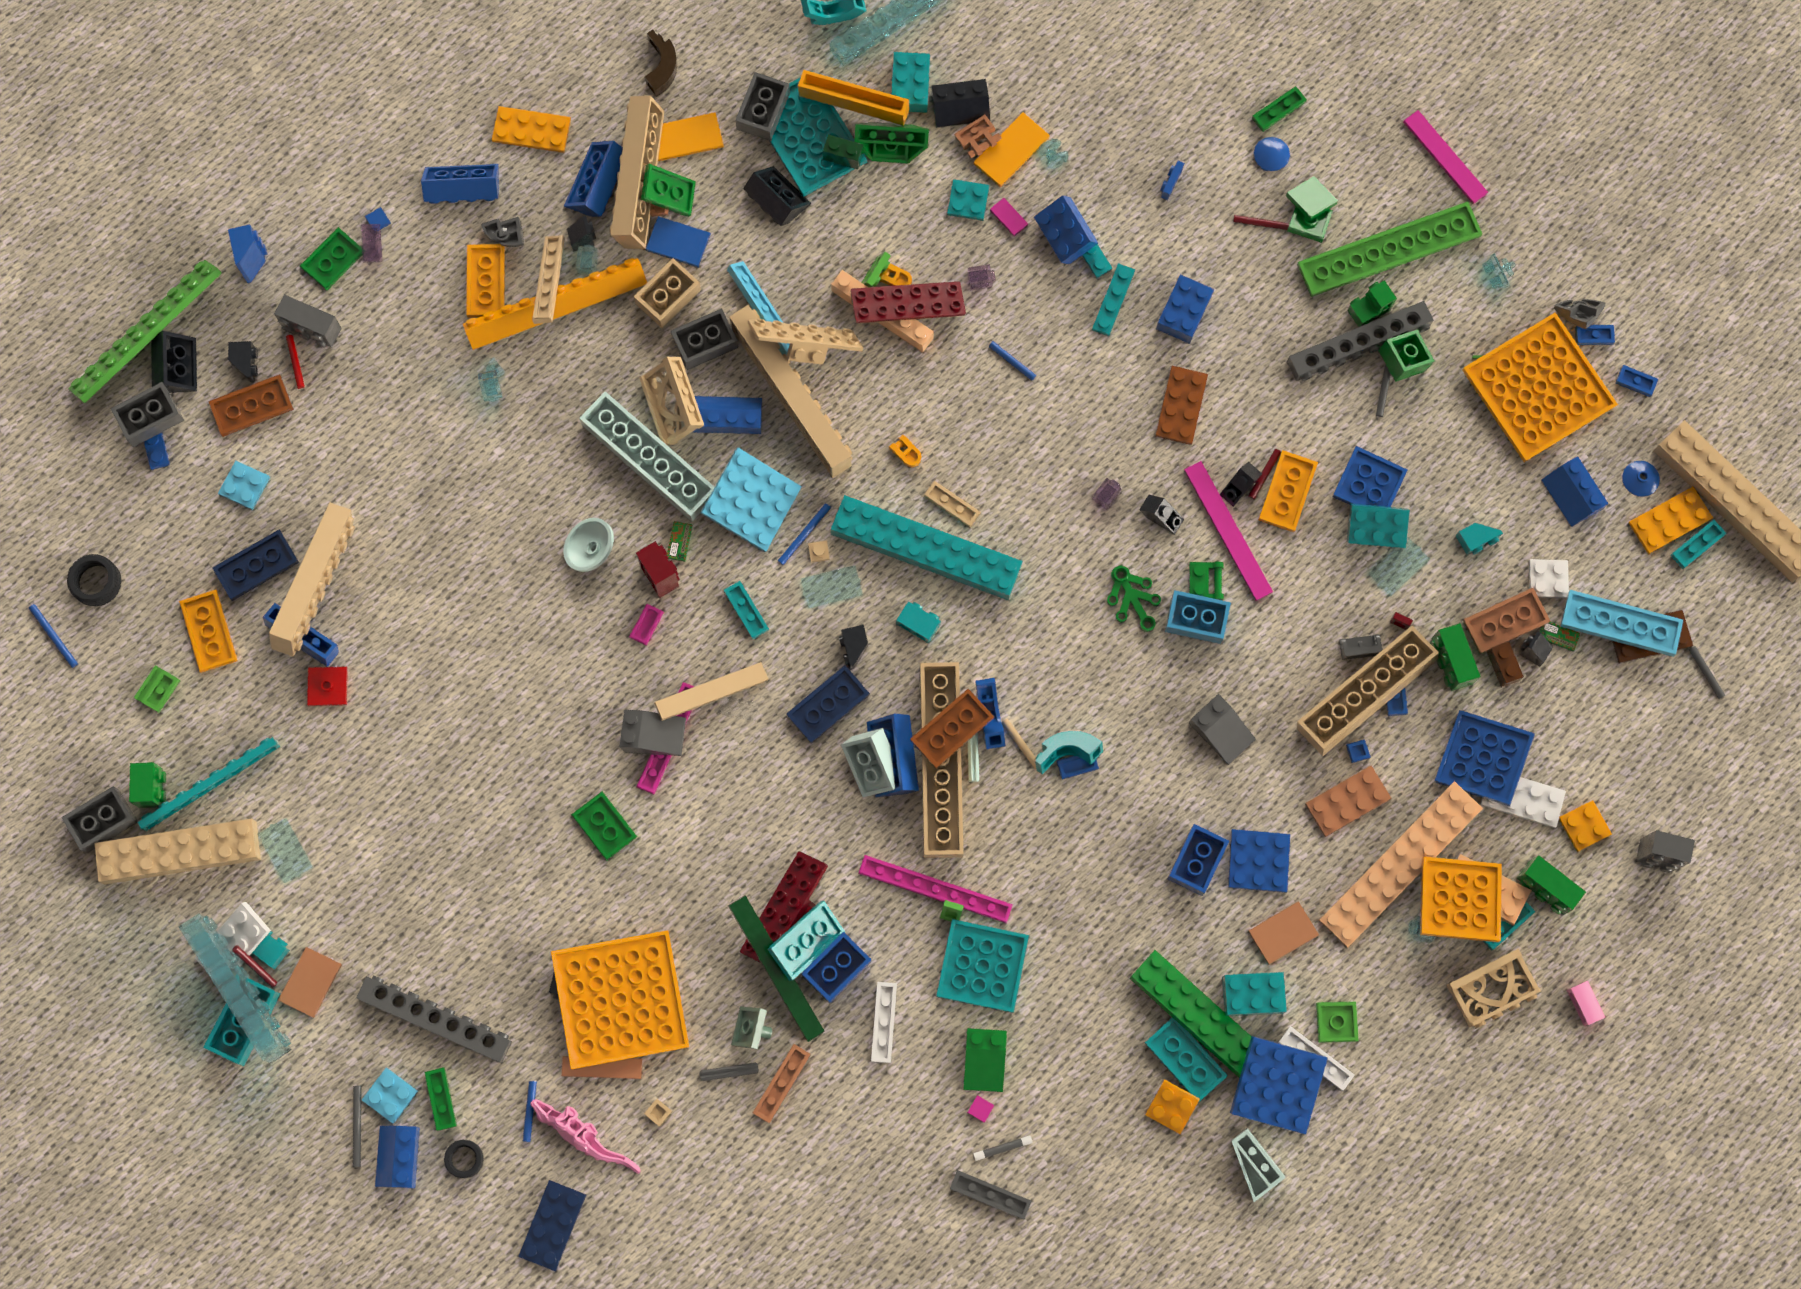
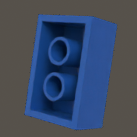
[1034,195,1098,264]
[1156,274,1214,344]
[1167,824,1229,896]
[801,932,872,1004]

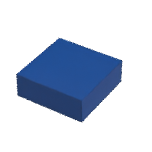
[365,207,391,233]
[1346,739,1371,763]

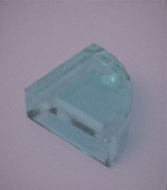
[486,358,505,384]

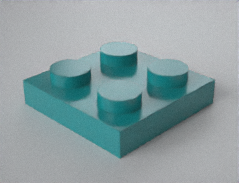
[947,179,989,221]

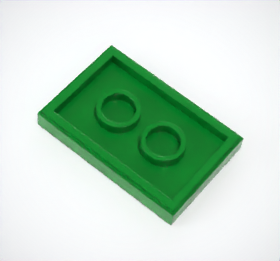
[641,164,696,217]
[299,227,366,291]
[571,791,637,861]

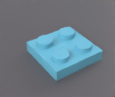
[218,461,270,510]
[362,1067,418,1124]

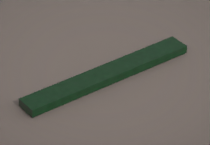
[728,895,825,1042]

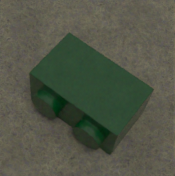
[823,134,864,170]

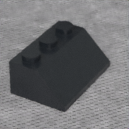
[931,79,991,128]
[743,166,811,226]
[151,331,197,393]

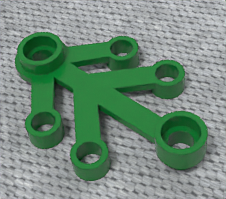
[1107,565,1161,632]

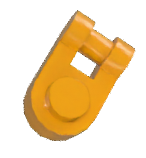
[879,263,912,286]
[889,434,922,468]

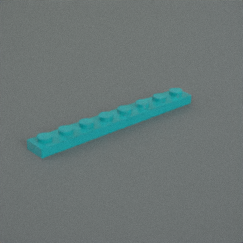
[137,737,280,831]

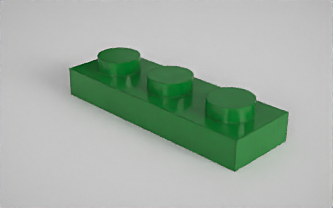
[1252,86,1307,132]
[425,1067,457,1131]

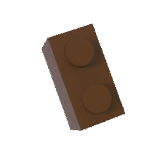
[1487,642,1524,688]

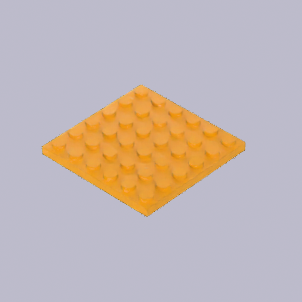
[1462,312,1618,463]
[551,930,689,1070]

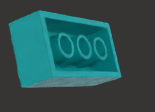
[203,975,281,1066]

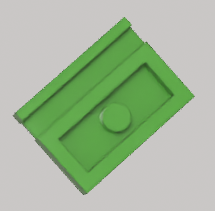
[861,252,891,287]
[134,665,181,713]

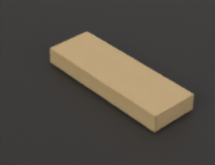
[923,481,981,528]

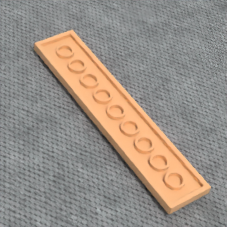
[1319,781,1483,948]

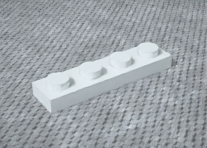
[871,982,897,1063]
[1278,1026,1355,1091]

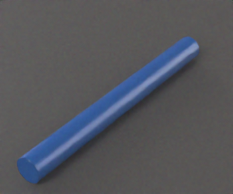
[778,503,831,565]
[29,604,78,668]

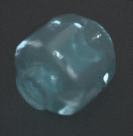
[1408,916,1437,943]

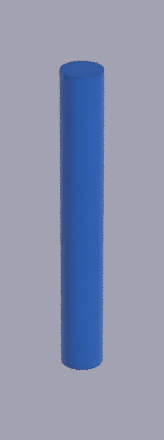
[989,341,1037,381]
[522,1081,537,1142]

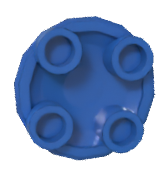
[1254,137,1290,171]

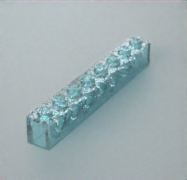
[830,0,943,67]

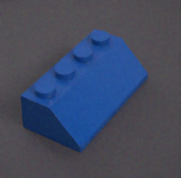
[564,141,623,217]
[421,164,499,204]
[693,396,763,434]
[867,714,919,798]

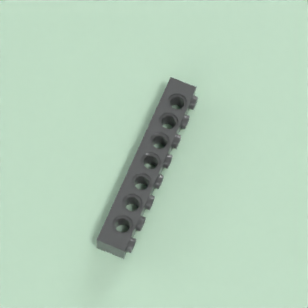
[1287,301,1434,381]
[356,975,512,1063]

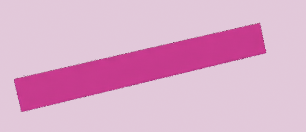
[1184,461,1273,601]
[858,855,1013,924]

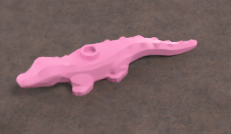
[530,1099,640,1174]

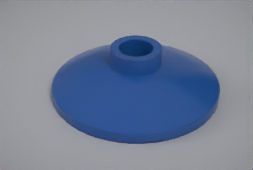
[1622,461,1660,497]

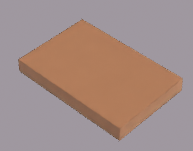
[1248,901,1319,965]
[278,947,342,1018]

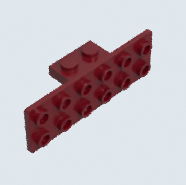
[850,281,966,323]
[740,851,828,963]

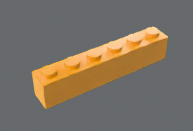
[798,70,909,126]

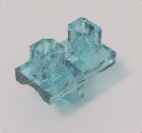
[1482,253,1516,289]

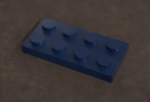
[212,529,299,601]
[786,665,870,744]
[518,1180,587,1272]

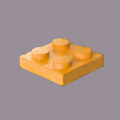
[1559,800,1612,852]
[1145,1079,1200,1134]

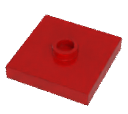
[307,667,348,706]

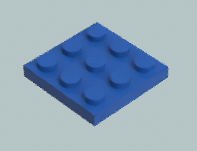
[1332,446,1408,507]
[1228,829,1290,893]

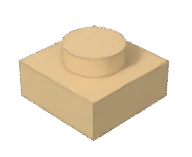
[808,540,830,563]
[644,1099,673,1127]

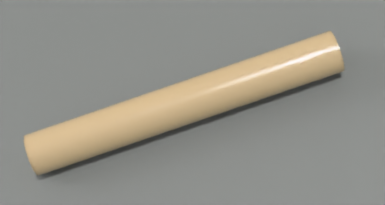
[1002,718,1036,769]

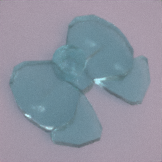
[1039,139,1069,169]

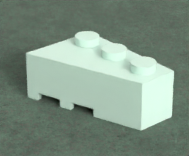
[1232,1128,1286,1202]

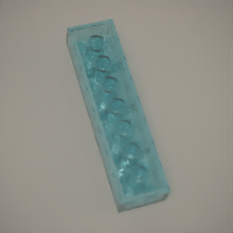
[178,913,292,1064]

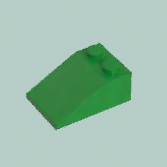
[963,1028,1007,1092]

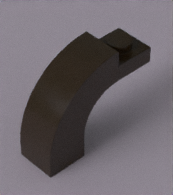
[644,29,677,97]

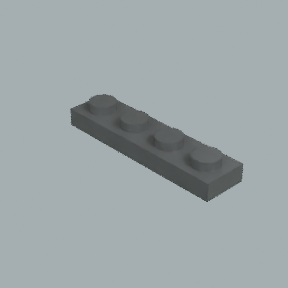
[950,1170,1032,1220]

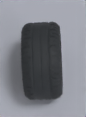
[67,554,121,607]

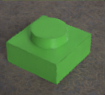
[940,900,964,922]

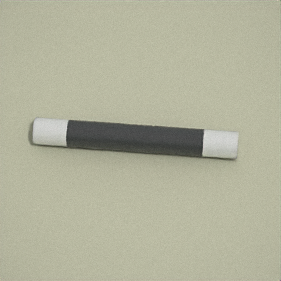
[973,1136,1033,1161]

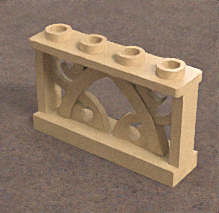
[639,357,704,445]
[1446,948,1541,1029]

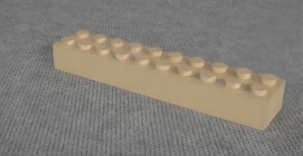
[729,305,853,478]
[1653,420,1801,582]
[920,662,963,858]

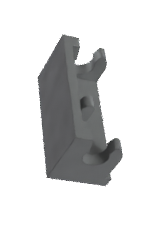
[1339,634,1383,660]

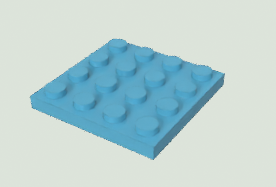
[701,448,802,552]

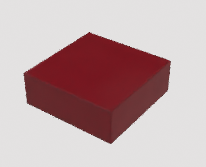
[1390,612,1413,630]

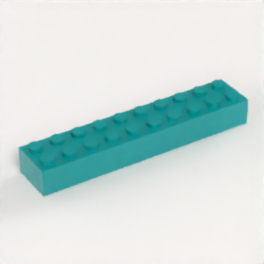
[831,495,1023,601]

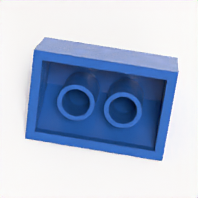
[228,224,268,283]
[1541,456,1609,527]
[375,1126,420,1188]

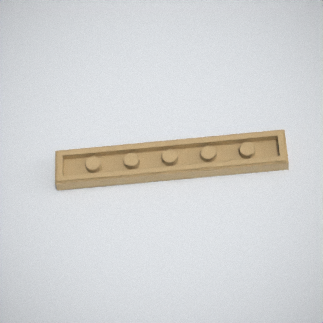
[532,235,565,324]
[654,662,769,721]

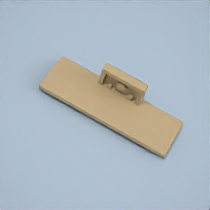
[748,318,863,364]

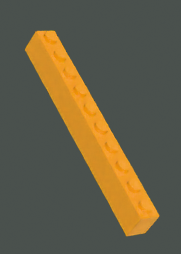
[463,258,648,350]

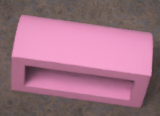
[1567,981,1605,1026]

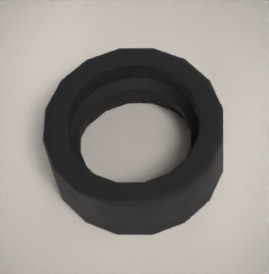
[444,1139,484,1179]

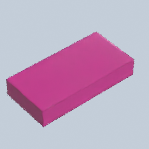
[990,198,1028,237]
[629,604,664,646]

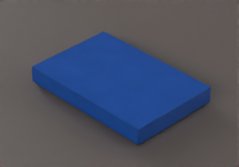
[646,216,711,268]

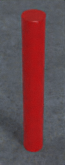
[286,335,305,389]

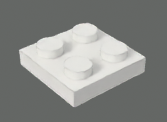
[1529,559,1569,599]

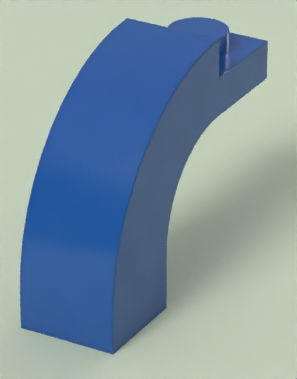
[975,678,1006,749]

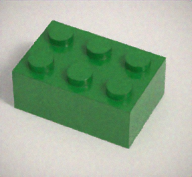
[1430,623,1481,691]
[1516,855,1586,915]

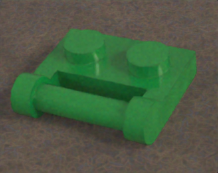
[1189,562,1224,601]

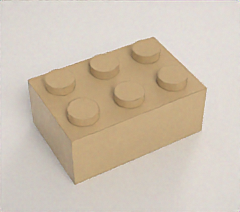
[634,258,701,328]

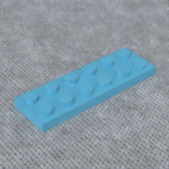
[1560,590,1683,657]

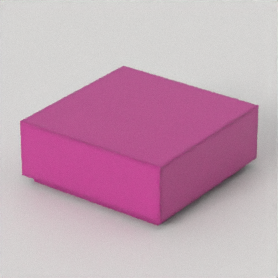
[967,1095,994,1123]

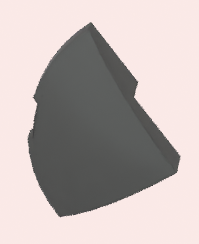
[481,217,524,247]
[1554,299,1606,329]

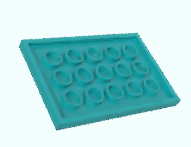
[769,71,867,197]

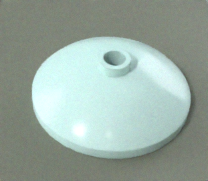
[563,518,614,572]

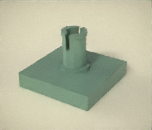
[731,1006,772,1049]

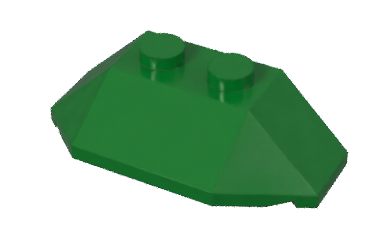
[854,122,929,164]

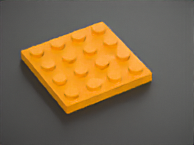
[1420,857,1502,942]

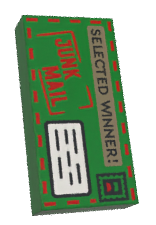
[667,521,693,562]
[1539,622,1580,652]

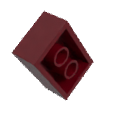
[636,541,680,598]

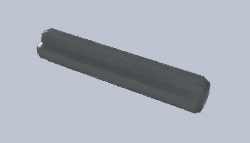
[700,1062,759,1081]

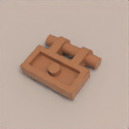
[954,115,1002,158]

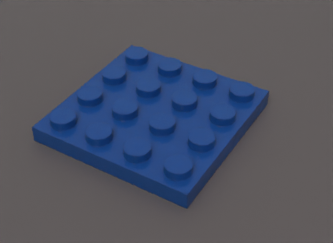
[1435,710,1535,806]
[1230,1036,1328,1134]

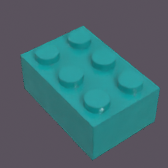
[891,52,930,113]
[1347,504,1410,548]
[1222,972,1287,1016]

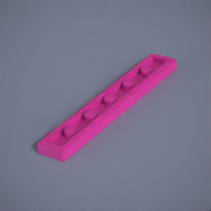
[1403,110,1488,204]
[636,682,694,795]

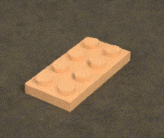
[1457,854,1532,926]

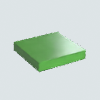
[1316,1002,1359,1043]

